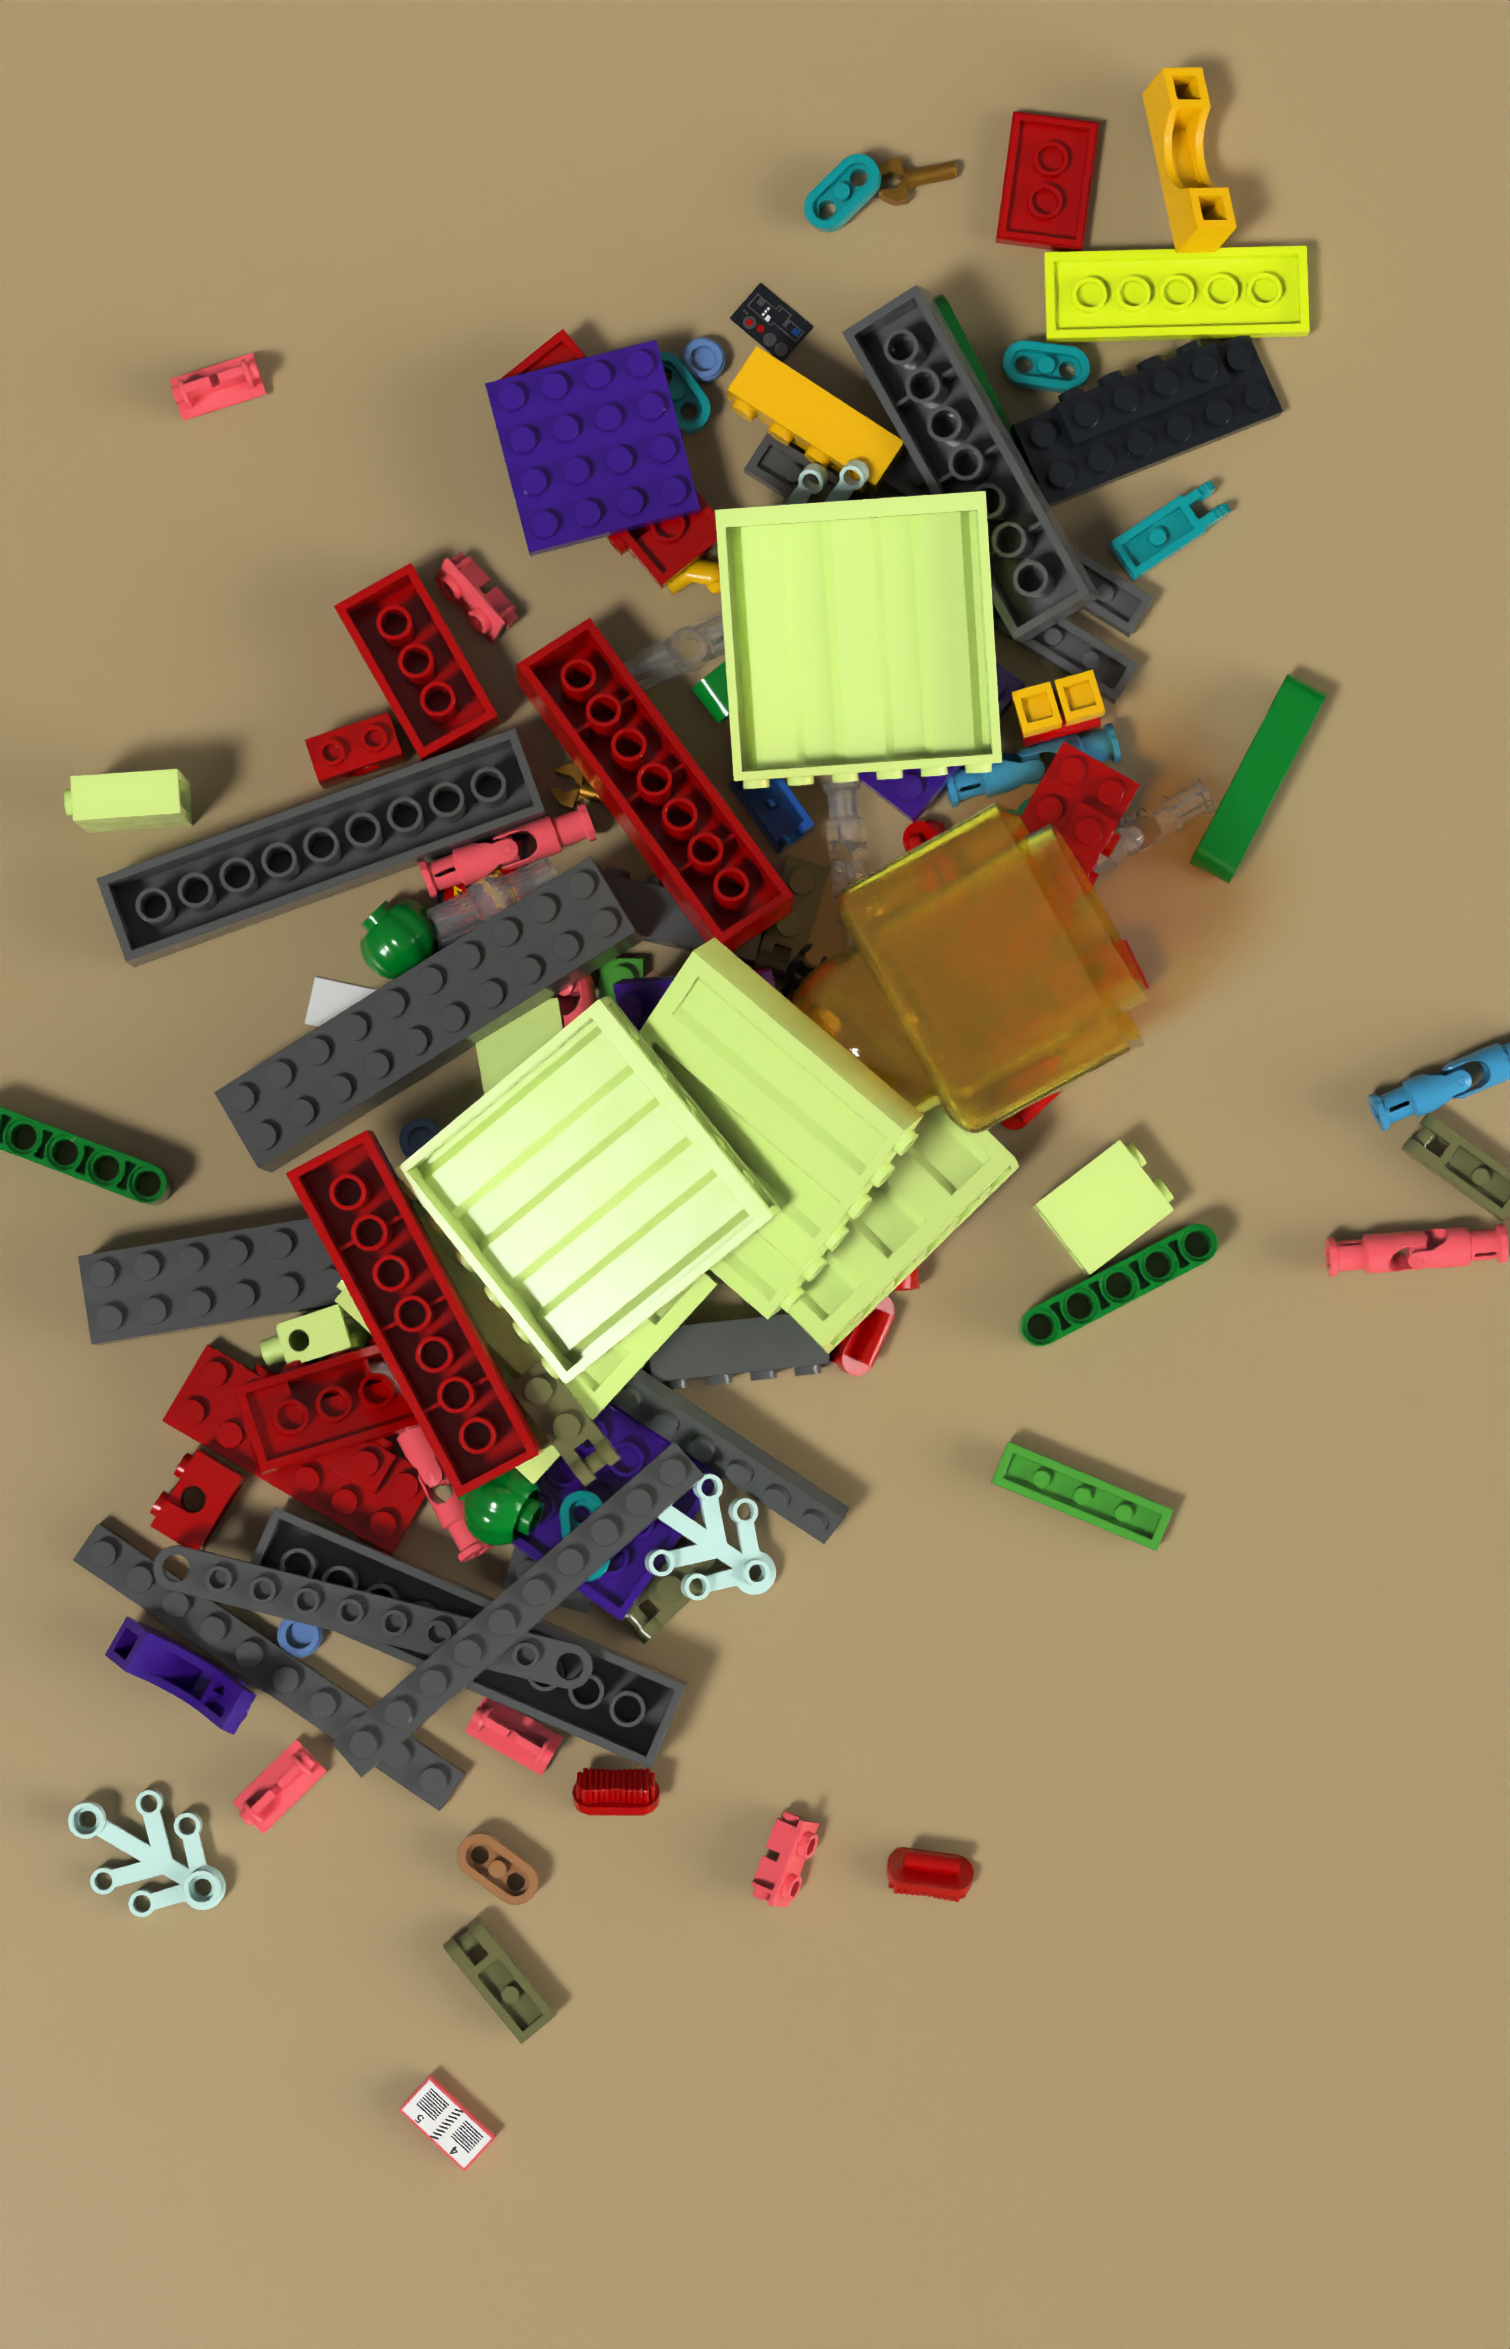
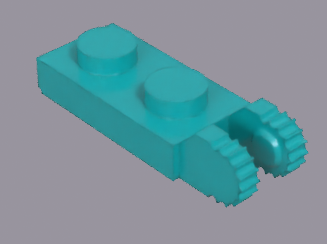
[1107,480,1231,582]

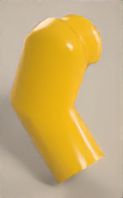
[666,559,721,595]

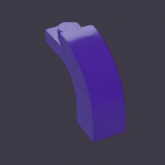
[105,1616,257,1735]

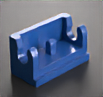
[728,776,815,856]

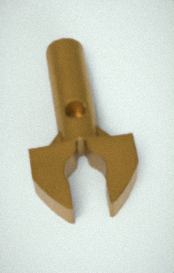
[877,157,958,206]
[549,762,605,810]

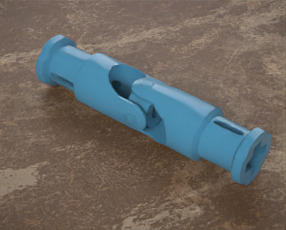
[945,723,1121,808]
[1368,1042,1510,1132]

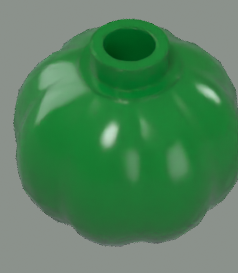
[360,899,440,979]
[458,1468,544,1546]

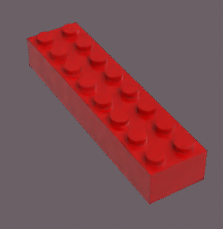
[516,618,794,952]
[286,1130,543,1498]

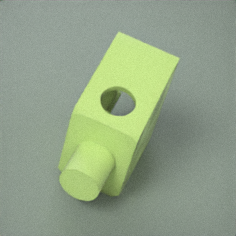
[260,1304,371,1366]

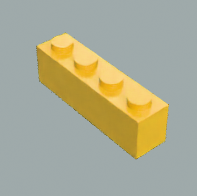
[727,346,904,495]

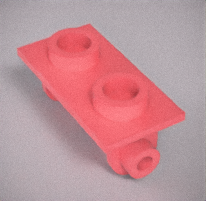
[170,353,266,421]
[434,552,519,644]
[464,1697,564,1776]
[232,1739,327,1834]
[751,1811,819,1907]

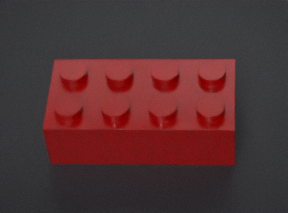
[334,563,501,761]

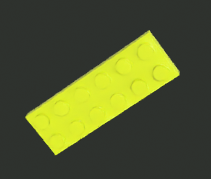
[1043,246,1310,343]

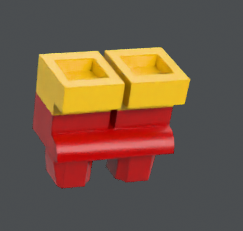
[1011,670,1105,747]

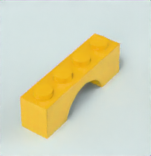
[1142,67,1237,253]

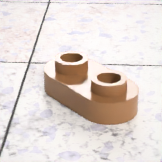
[457,1832,539,1905]

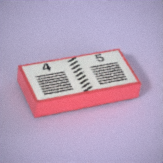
[399,2074,496,2171]

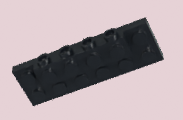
[1010,336,1283,507]

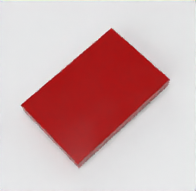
[995,111,1100,252]

